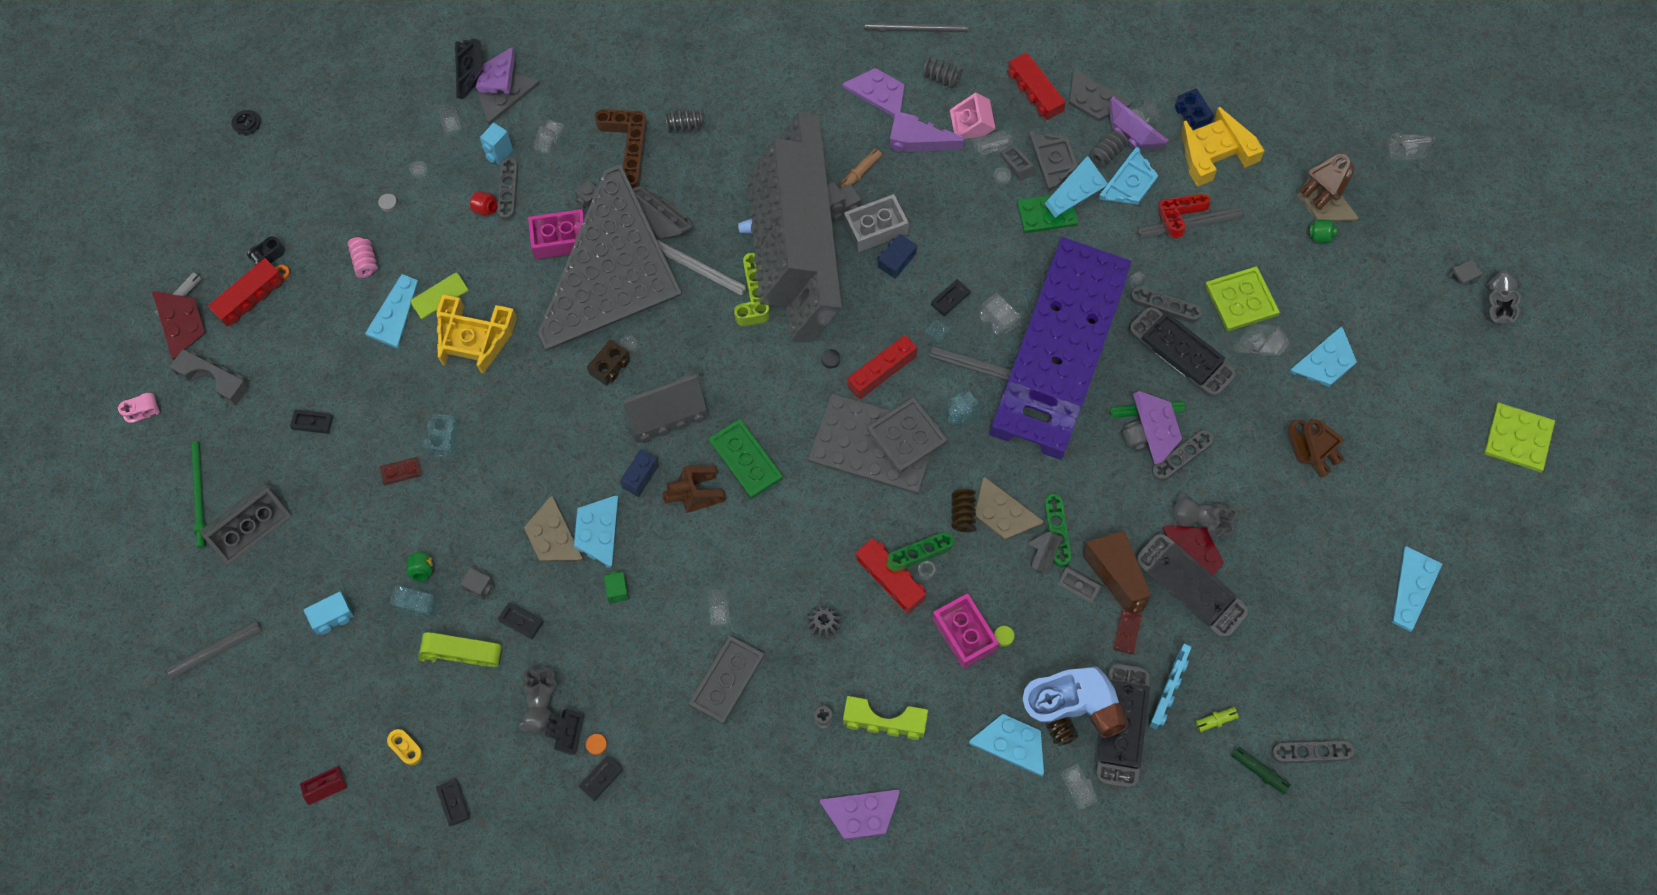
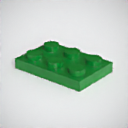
[1017,195,1078,234]

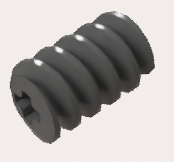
[923,56,963,88]
[666,108,703,133]
[1089,130,1129,168]

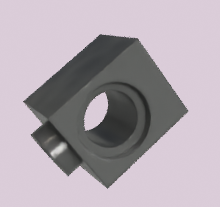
[460,568,494,600]

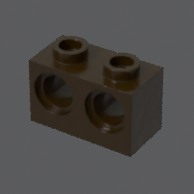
[587,339,630,386]

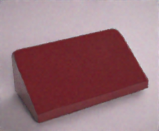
[300,766,347,806]

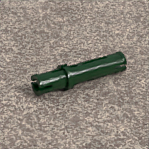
[1231,746,1291,795]

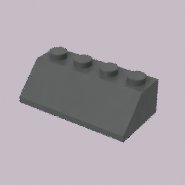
[199,483,291,565]

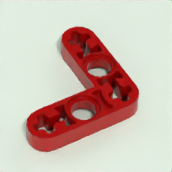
[1158,194,1211,238]

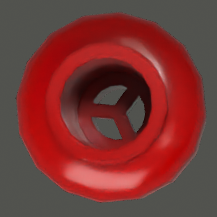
[470,191,497,216]

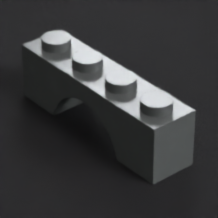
[170,349,249,406]

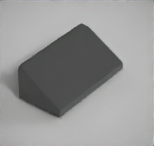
[1058,565,1103,603]

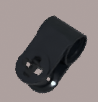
[247,236,285,266]

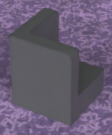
[1448,260,1482,285]

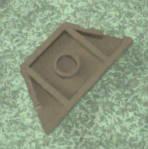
[1297,177,1359,223]
[974,477,1044,541]
[524,496,583,562]

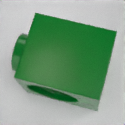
[604,571,629,604]

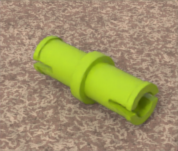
[1195,706,1239,733]

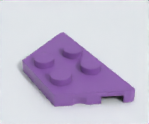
[476,48,516,94]
[843,68,904,117]
[1133,391,1182,464]
[820,790,900,840]

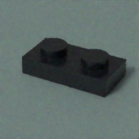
[931,279,970,316]
[290,410,333,434]
[498,603,543,640]
[579,756,623,802]
[436,779,470,827]

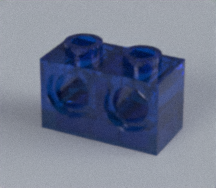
[1175,88,1214,130]

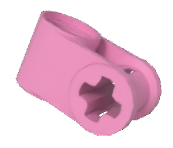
[118,393,159,423]

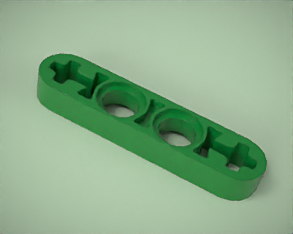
[1045,494,1071,567]
[886,532,954,572]

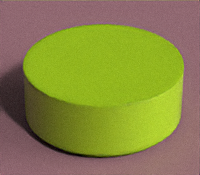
[994,626,1014,647]

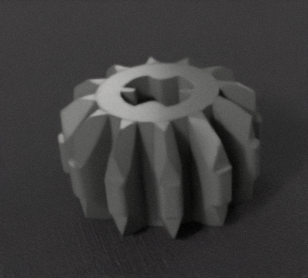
[807,605,841,640]

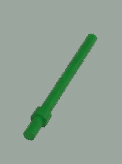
[191,441,206,548]

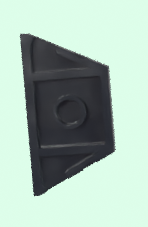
[455,39,483,99]

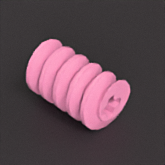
[348,237,378,278]

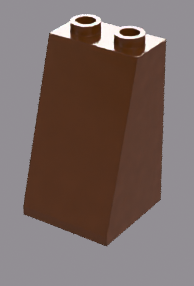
[1083,530,1151,614]

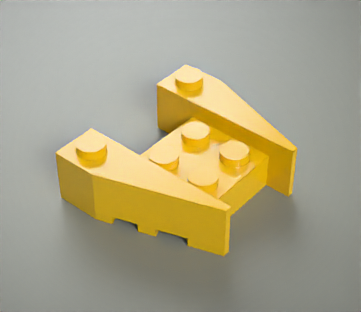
[1181,107,1265,187]
[437,294,517,373]

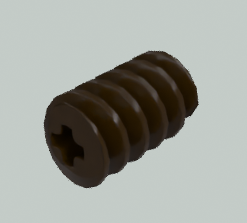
[951,489,976,533]
[1046,718,1079,746]

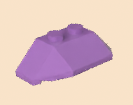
[1109,96,1169,150]

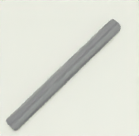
[656,239,746,295]

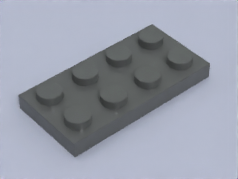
[689,635,765,725]

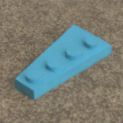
[1045,156,1108,218]
[365,274,419,349]
[1392,546,1442,632]
[1149,644,1191,730]

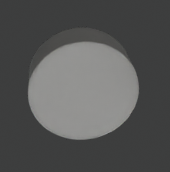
[378,194,398,212]

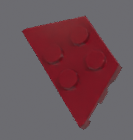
[152,291,205,360]
[1162,526,1224,576]

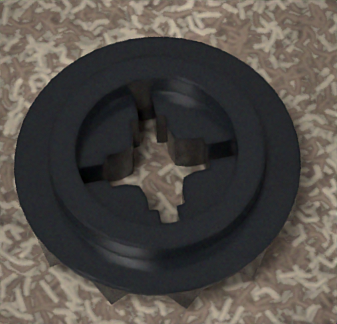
[231,110,261,136]

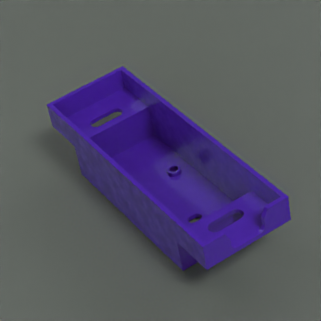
[989,237,1132,460]

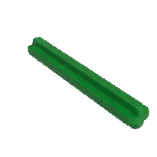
[1110,401,1185,418]

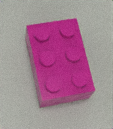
[528,209,585,259]
[932,593,999,670]

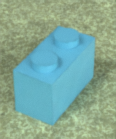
[480,123,513,165]
[303,591,354,635]

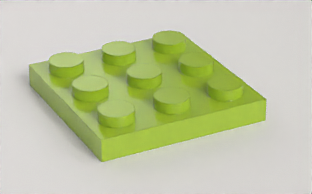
[1205,266,1280,332]
[1484,403,1555,472]

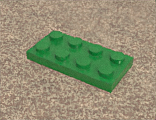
[708,419,783,499]

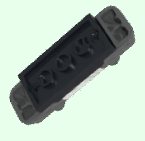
[1130,307,1235,396]
[1138,534,1248,637]
[1096,664,1150,788]

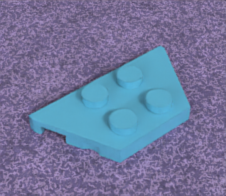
[1099,147,1158,205]
[1290,327,1357,387]
[573,496,618,568]
[969,714,1044,777]

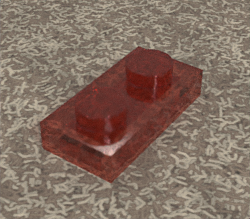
[380,457,422,486]
[1113,610,1142,655]

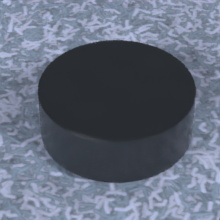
[821,349,840,369]

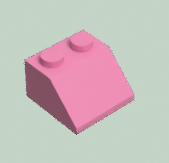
[950,93,995,139]

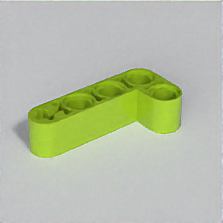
[734,253,770,326]
[418,633,502,667]

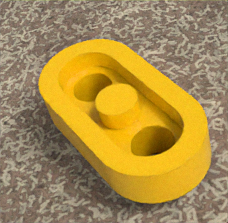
[387,729,423,766]

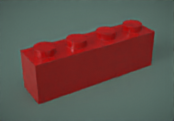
[1008,52,1066,120]
[208,258,285,327]
[847,335,917,400]
[855,538,926,614]

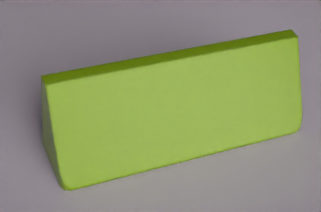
[410,272,469,320]

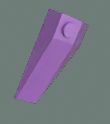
[890,111,964,152]

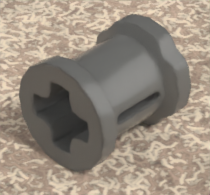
[814,706,832,729]

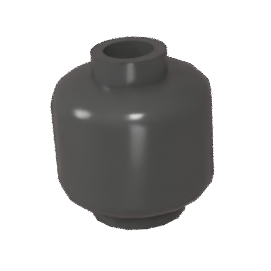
[1122,421,1148,451]

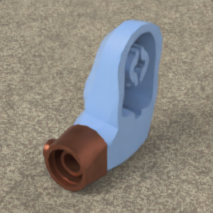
[1023,666,1129,738]

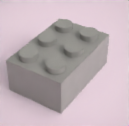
[844,194,909,253]

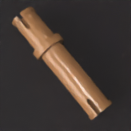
[839,148,882,188]

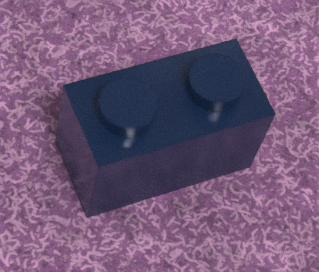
[877,234,917,279]
[620,449,659,497]

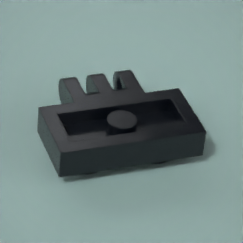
[545,709,584,755]

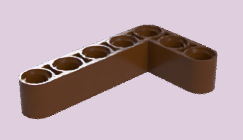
[594,109,647,189]

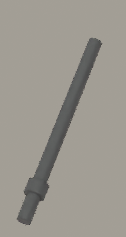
[865,21,968,32]

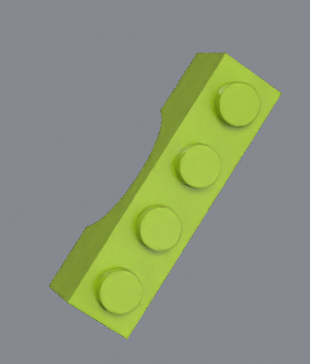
[843,696,928,740]

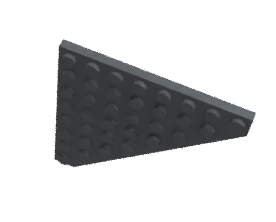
[538,164,682,351]

